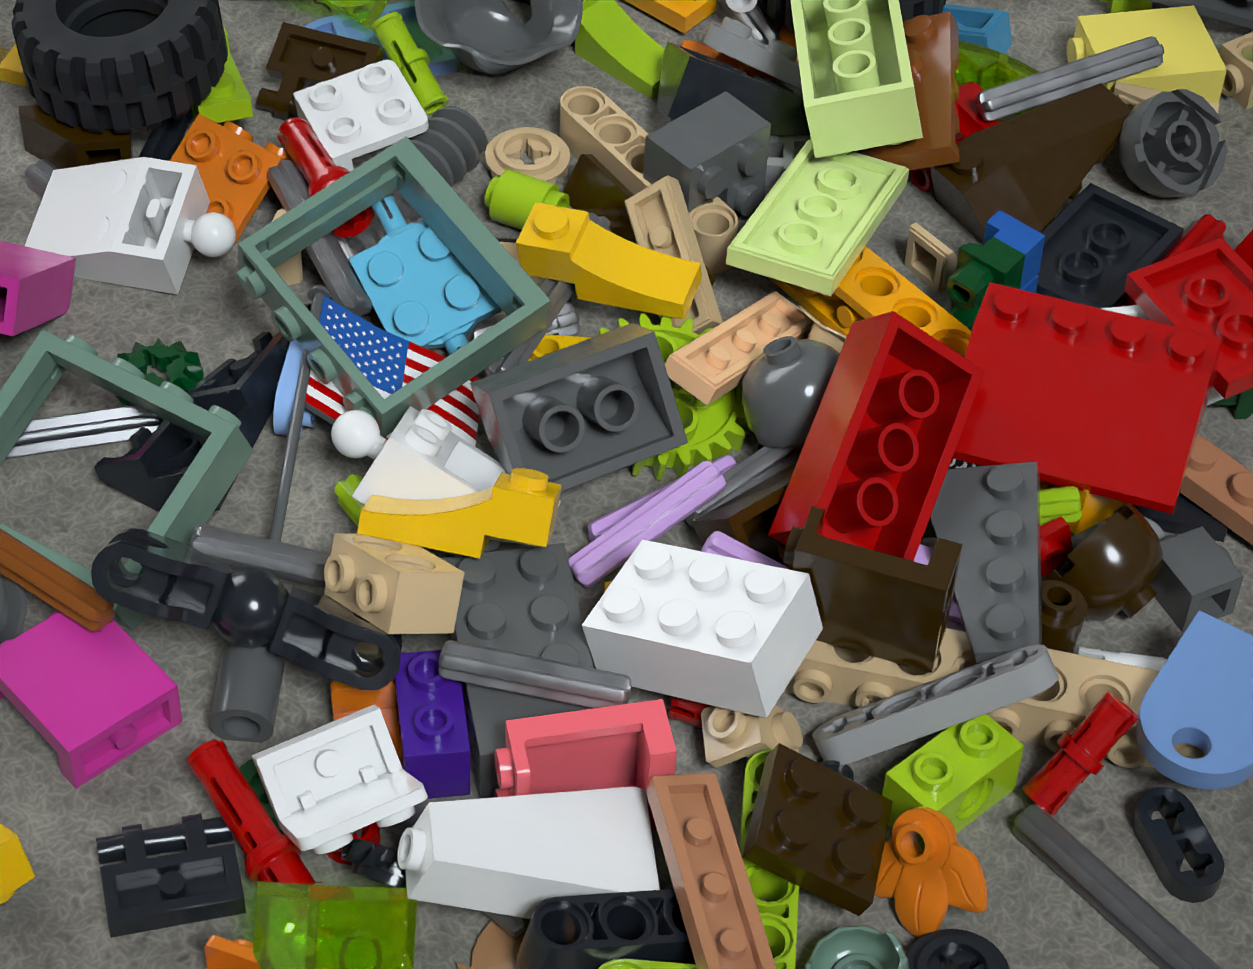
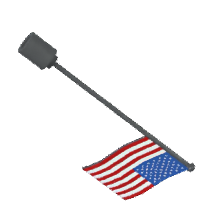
[209,285,479,743]

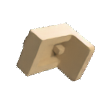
[701,704,803,768]

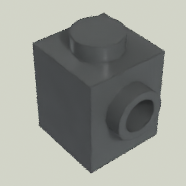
[1150,526,1244,632]

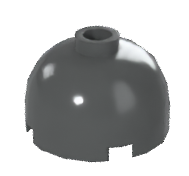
[1117,89,1227,198]
[740,336,840,448]

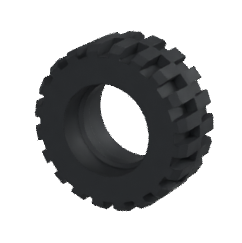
[11,0,228,134]

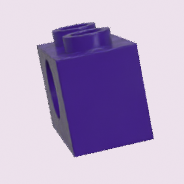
[394,650,470,799]

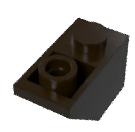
[19,105,133,169]

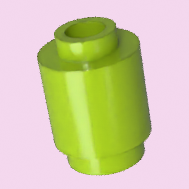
[484,169,569,230]

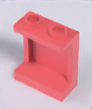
[494,699,677,830]

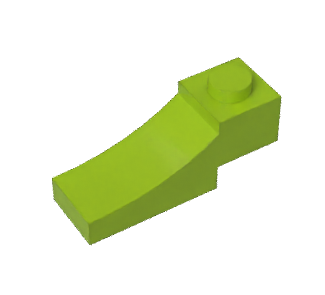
[575,0,665,99]

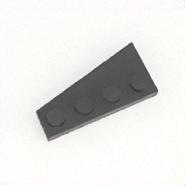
[930,461,1042,664]

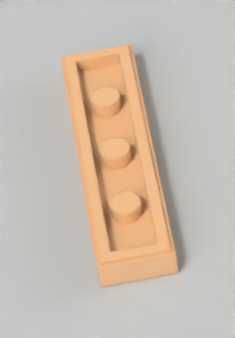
[664,291,813,406]

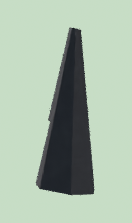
[94,303,311,512]

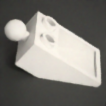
[25,157,236,295]
[331,406,561,546]

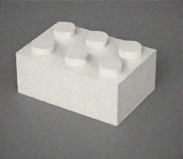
[582,539,823,718]

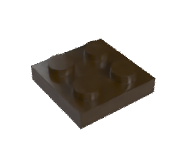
[742,743,893,916]

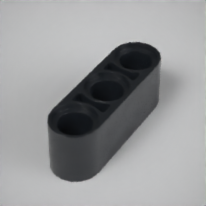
[517,889,696,969]

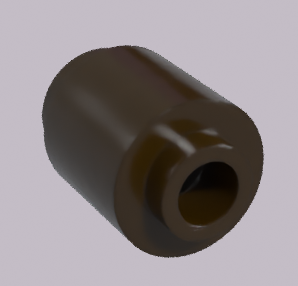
[1041,580,1088,653]

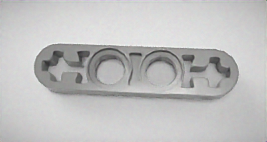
[812,644,1059,766]

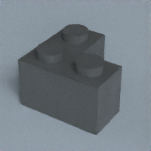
[643,91,771,218]

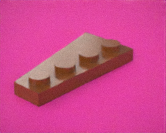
[858,11,959,171]

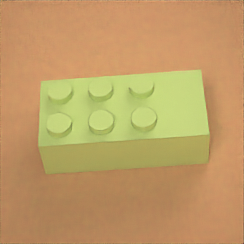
[790,0,923,158]

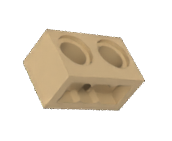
[324,533,465,634]

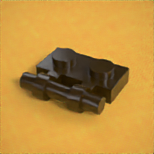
[256,22,384,121]

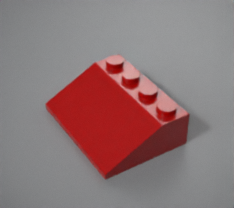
[952,282,1222,514]

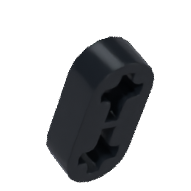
[1132,787,1225,903]

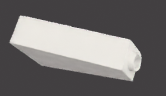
[398,787,660,919]

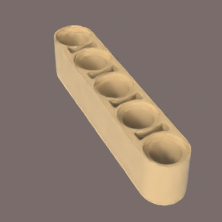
[559,86,738,274]

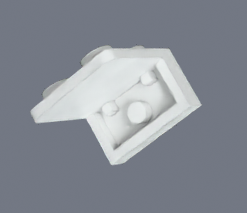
[293,60,429,172]
[252,705,428,854]

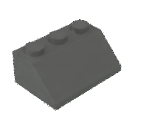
[470,323,688,491]

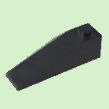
[657,42,810,135]

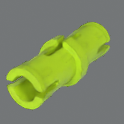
[371,12,449,115]

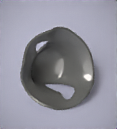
[414,0,583,75]

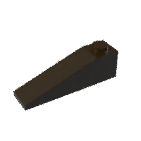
[930,83,1132,244]

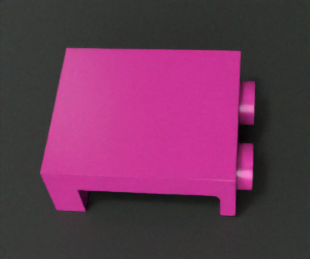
[0,610,182,789]

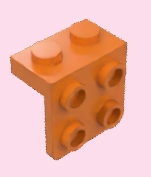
[170,114,293,246]

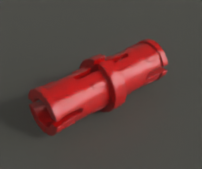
[1022,691,1140,816]

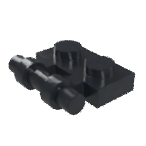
[96,813,246,938]

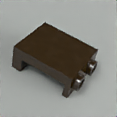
[783,506,963,673]

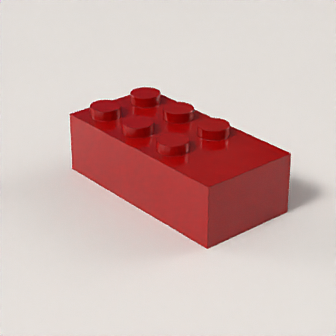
[768,311,985,561]

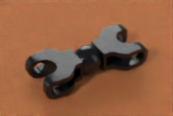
[91,528,403,691]

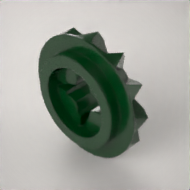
[115,337,204,406]

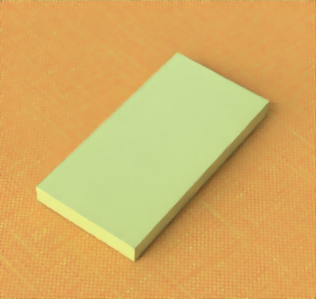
[726,139,909,296]

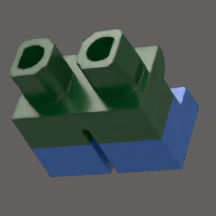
[946,210,1045,331]

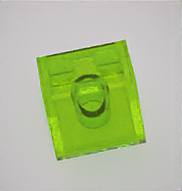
[253,881,417,969]

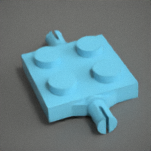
[349,196,503,355]

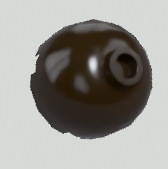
[1042,502,1163,620]

